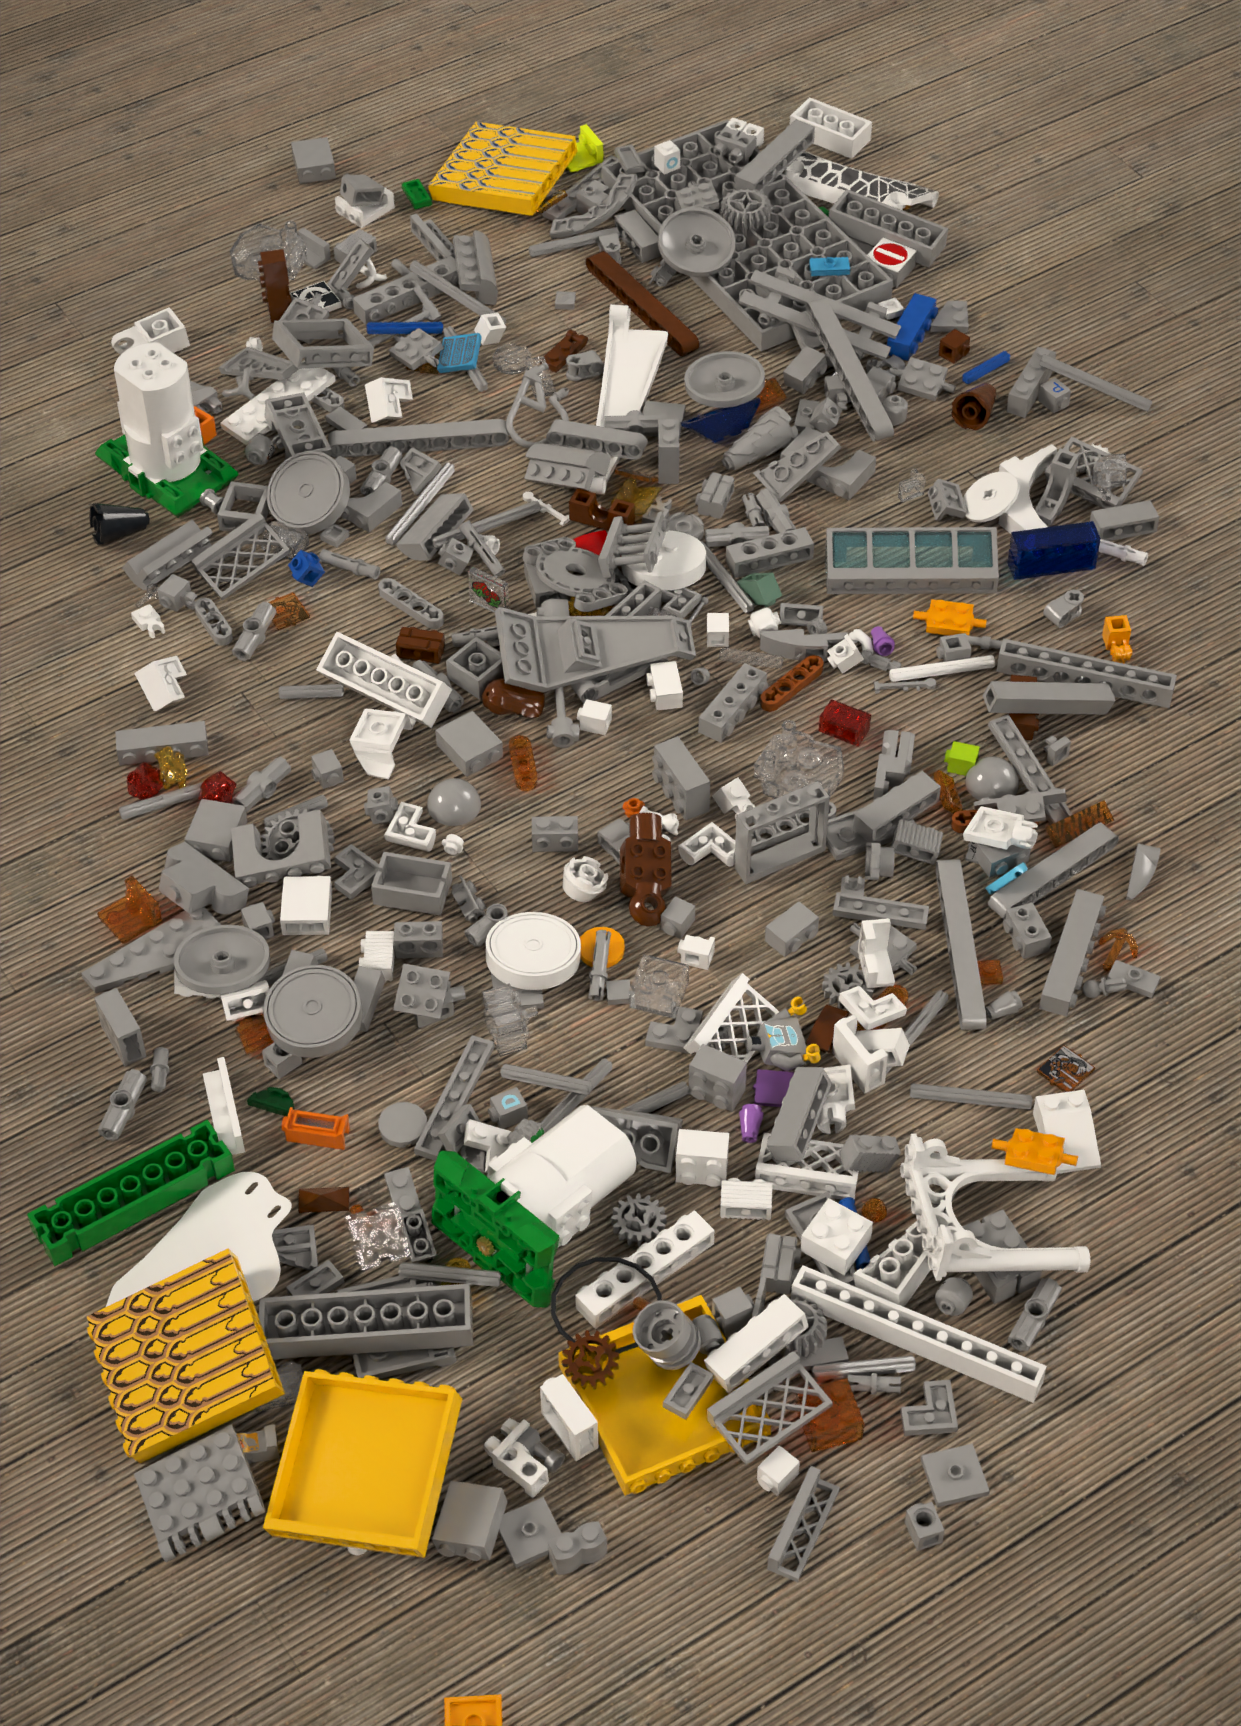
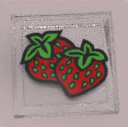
[468,567,509,613]

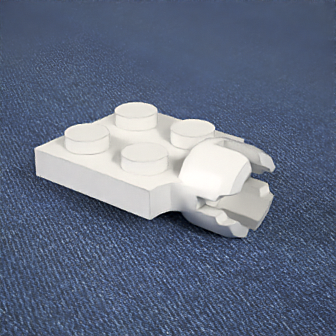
[963,806,1038,850]
[817,1065,855,1134]

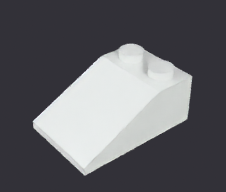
[1033,1090,1101,1174]

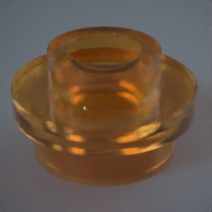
[861,1198,887,1222]

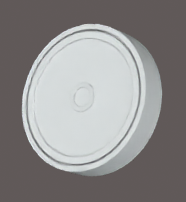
[621,530,706,591]
[486,912,581,990]

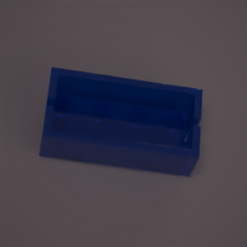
[1007,521,1101,580]

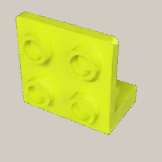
[567,124,604,173]

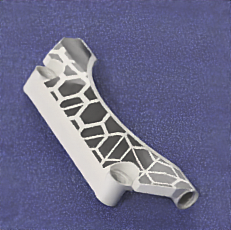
[784,151,939,210]

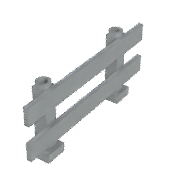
[738,266,901,360]

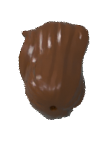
[481,678,545,719]

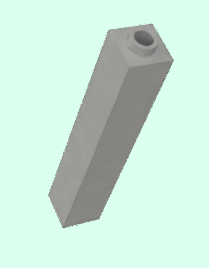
[983,681,1115,715]

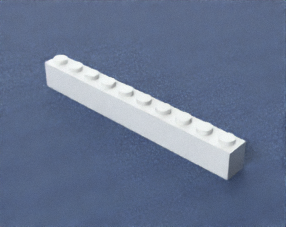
[791,1265,1047,1403]

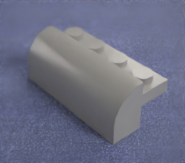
[453,230,498,305]
[524,443,611,491]
[122,519,213,590]

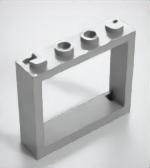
[272,318,374,369]
[734,781,830,884]

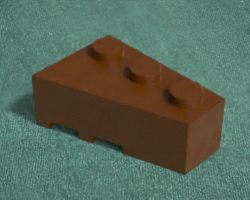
[257,249,292,323]

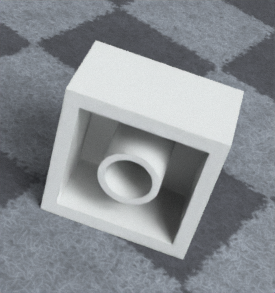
[676,1129,729,1187]
[801,1198,873,1275]

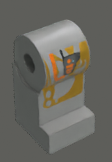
[237,1424,280,1464]

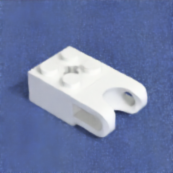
[111,307,190,354]

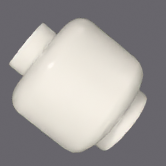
[748,607,781,638]

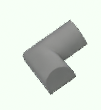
[661,588,702,619]

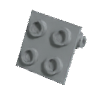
[393,964,451,1019]

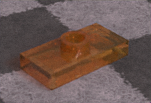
[933,770,963,814]

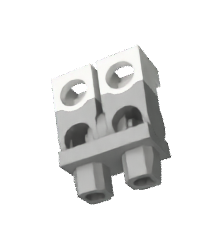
[714,117,764,164]

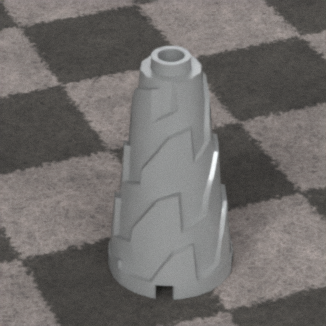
[722,406,798,470]

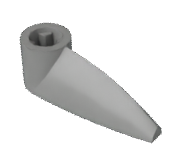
[1126,843,1161,900]

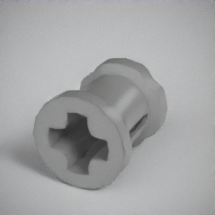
[200,488,224,515]

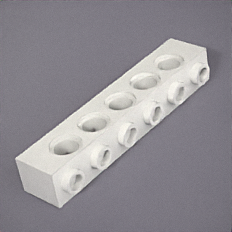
[575,1210,715,1329]

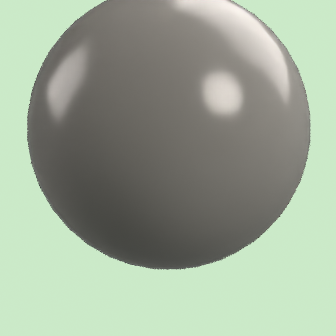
[965,756,1019,800]
[427,778,481,826]

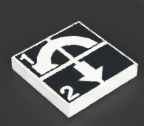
[290,281,342,312]

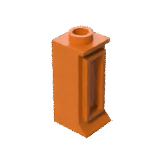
[282,1107,350,1150]

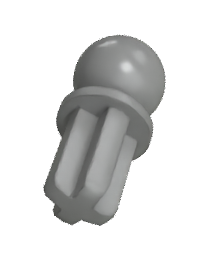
[1082,976,1127,998]

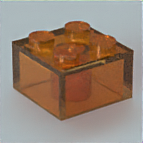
[795,1378,864,1453]

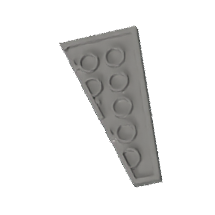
[81,907,221,993]

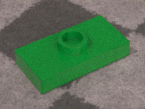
[401,179,432,210]

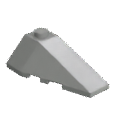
[581,1105,683,1173]

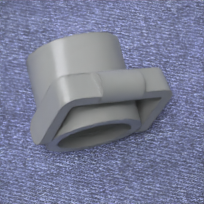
[865,842,895,880]

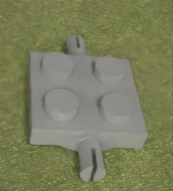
[675,181,720,210]
[280,293,330,344]
[389,328,444,371]
[889,357,956,401]
[850,918,917,975]

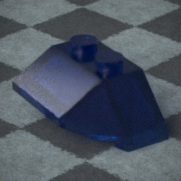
[681,397,761,442]

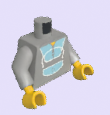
[747,997,821,1071]

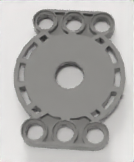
[522,537,628,612]

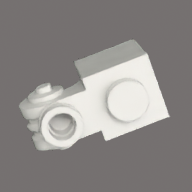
[712,777,755,819]

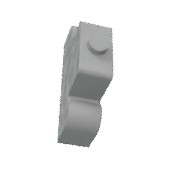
[159,842,249,914]

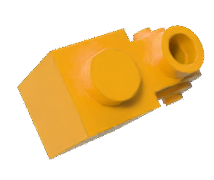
[1102,615,1133,664]

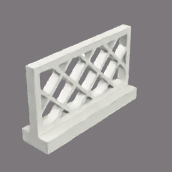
[684,973,779,1062]
[755,1133,859,1200]

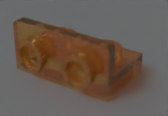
[745,378,787,416]
[235,1013,274,1056]

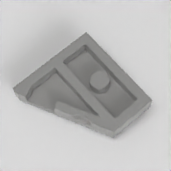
[930,301,969,333]

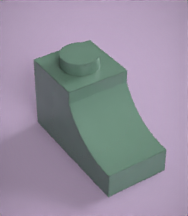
[737,572,782,607]

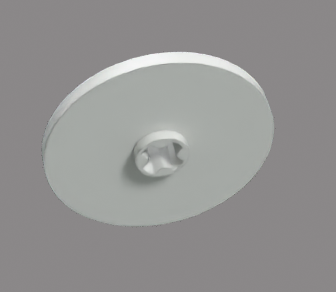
[963,472,1020,522]

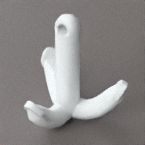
[356,258,387,289]

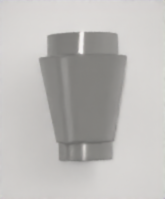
[985,990,1023,1020]

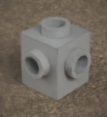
[438,538,474,576]
[364,786,398,824]

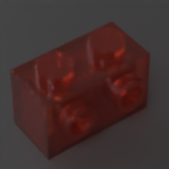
[819,699,871,747]

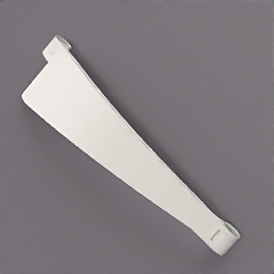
[589,304,668,495]

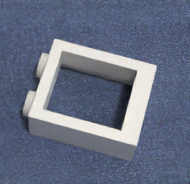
[540,1374,598,1461]

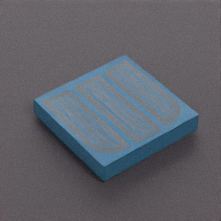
[437,333,482,373]

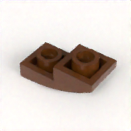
[806,1004,849,1054]

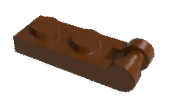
[540,329,588,373]

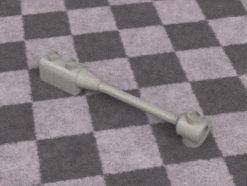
[537,599,580,748]

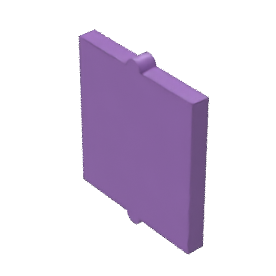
[753,1069,794,1107]

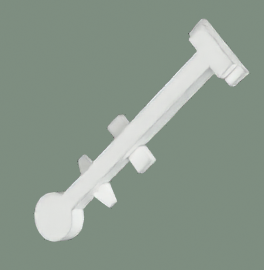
[523,492,570,526]

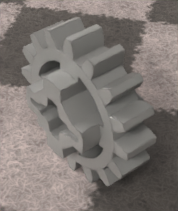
[822,962,874,1011]
[611,1194,667,1247]

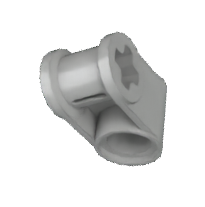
[597,233,622,264]
[566,350,605,381]
[1043,590,1084,628]

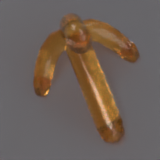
[1098,927,1138,972]

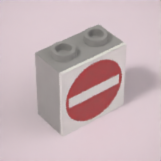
[867,238,917,288]

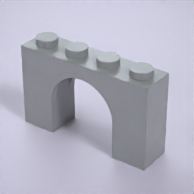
[780,426,876,500]
[335,456,402,532]
[231,809,331,887]
[282,950,385,1032]

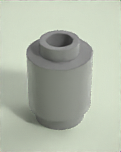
[692,1314,724,1355]

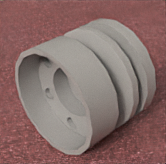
[632,1300,701,1370]

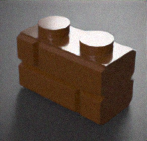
[396,627,445,664]

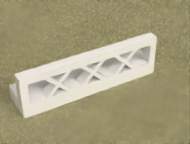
[203,1057,245,1155]

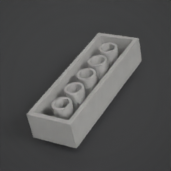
[829,189,949,267]

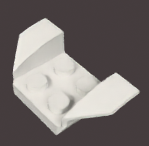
[350,709,416,780]

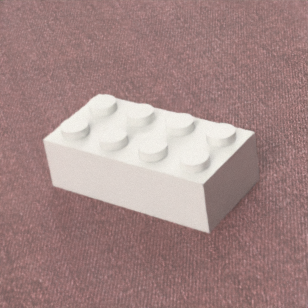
[790,97,872,159]

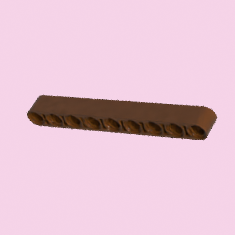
[585,251,700,356]

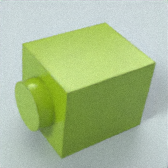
[944,741,980,776]

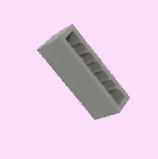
[396,493,474,561]

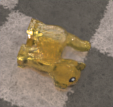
[154,746,187,790]

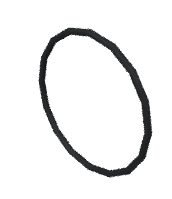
[551,1257,662,1354]

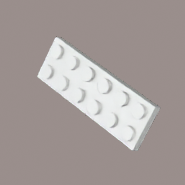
[220,360,336,445]

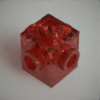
[127,762,163,800]
[198,771,237,803]

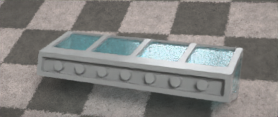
[825,527,999,594]

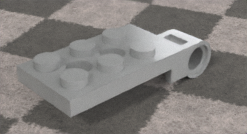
[571,658,668,703]

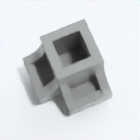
[576,180,609,214]

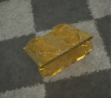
[611,478,662,516]

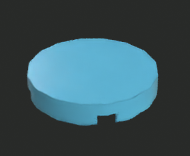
[985,862,1028,895]

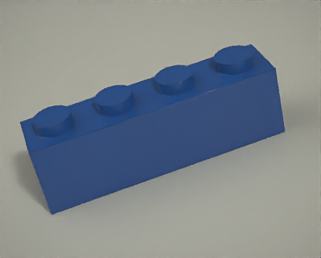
[887,293,938,361]

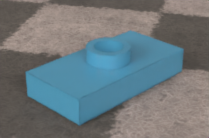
[809,257,850,276]

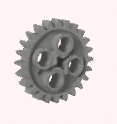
[261,809,335,876]

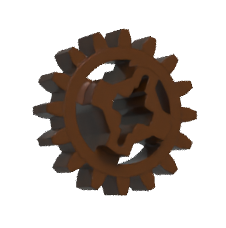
[561,1330,620,1390]

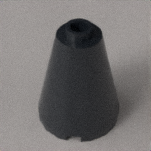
[89,503,150,545]

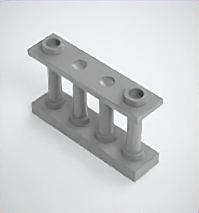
[598,511,669,578]

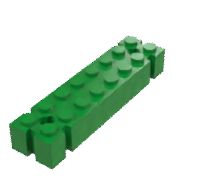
[27,1119,235,1267]

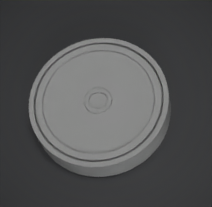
[267,451,350,534]
[263,965,363,1058]

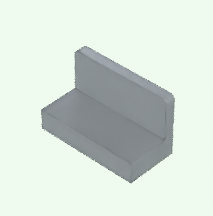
[289,227,331,269]

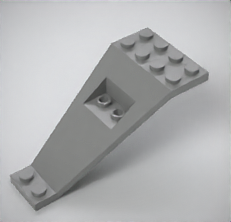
[495,607,696,693]

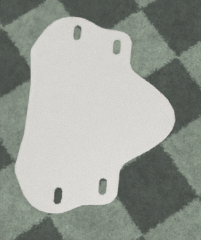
[106,1172,292,1307]

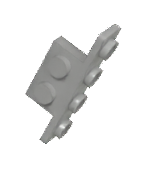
[974,788,1067,822]

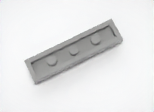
[833,892,929,930]

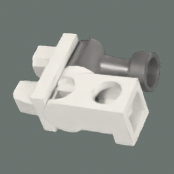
[484,1418,565,1499]

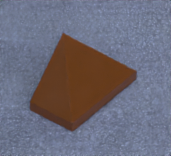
[298,1187,350,1213]

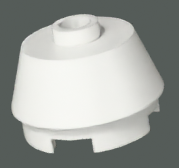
[563,856,608,902]

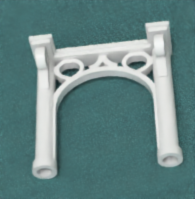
[900,1134,1090,1281]

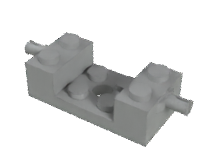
[265,392,331,460]

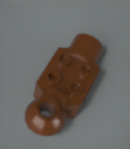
[620,813,672,927]

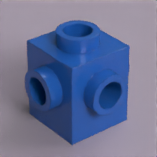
[288,550,325,587]

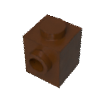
[939,329,970,364]

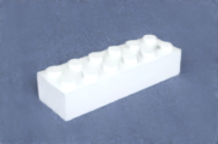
[316,632,452,728]

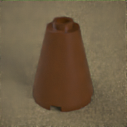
[951,383,996,431]

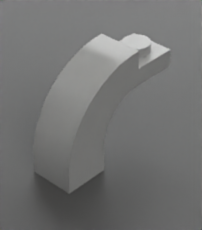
[1035,448,1079,525]

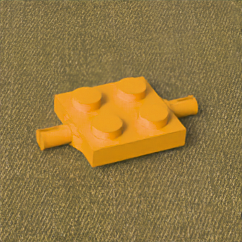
[913,599,987,636]
[991,1128,1078,1175]

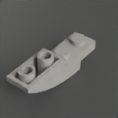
[760,629,848,661]
[384,1167,437,1263]

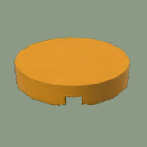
[580,927,625,968]

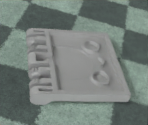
[337,1276,457,1379]
[134,1424,266,1562]

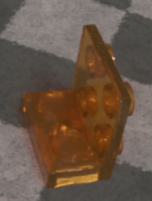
[97,876,162,944]

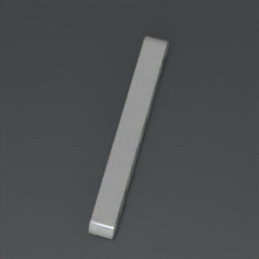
[806,297,894,442]
[328,419,509,458]
[936,859,986,1030]

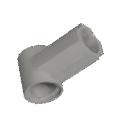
[464,903,508,947]

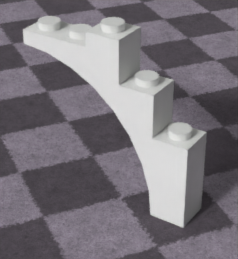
[999,444,1057,552]

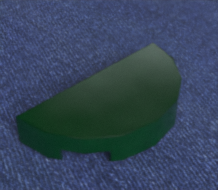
[247,1087,295,1116]

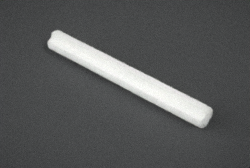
[889,655,995,682]

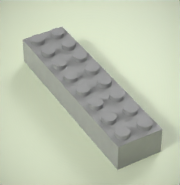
[259,1284,473,1359]

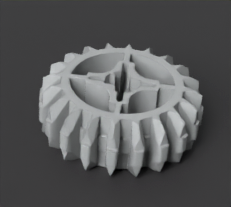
[720,188,771,231]
[761,1296,827,1359]

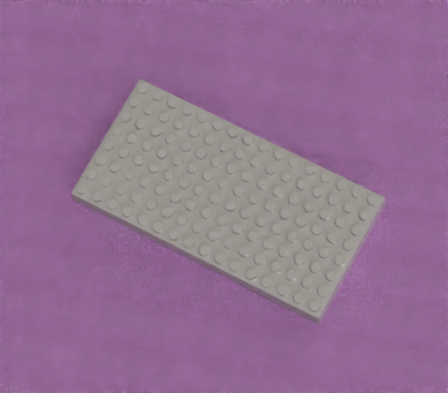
[601,120,893,351]

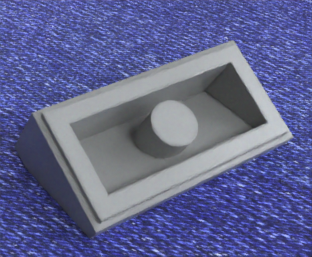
[779,603,824,626]

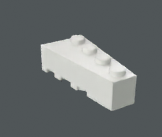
[854,1221,940,1307]

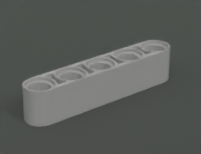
[546,420,647,460]

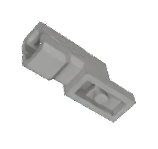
[873,730,915,801]

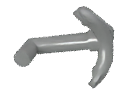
[222,367,255,400]

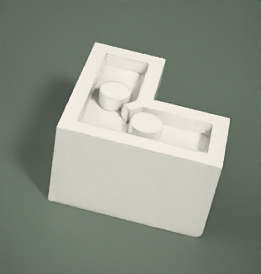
[365,377,413,423]
[134,656,187,711]
[858,919,895,988]

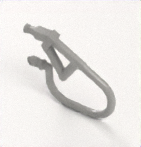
[506,362,569,449]

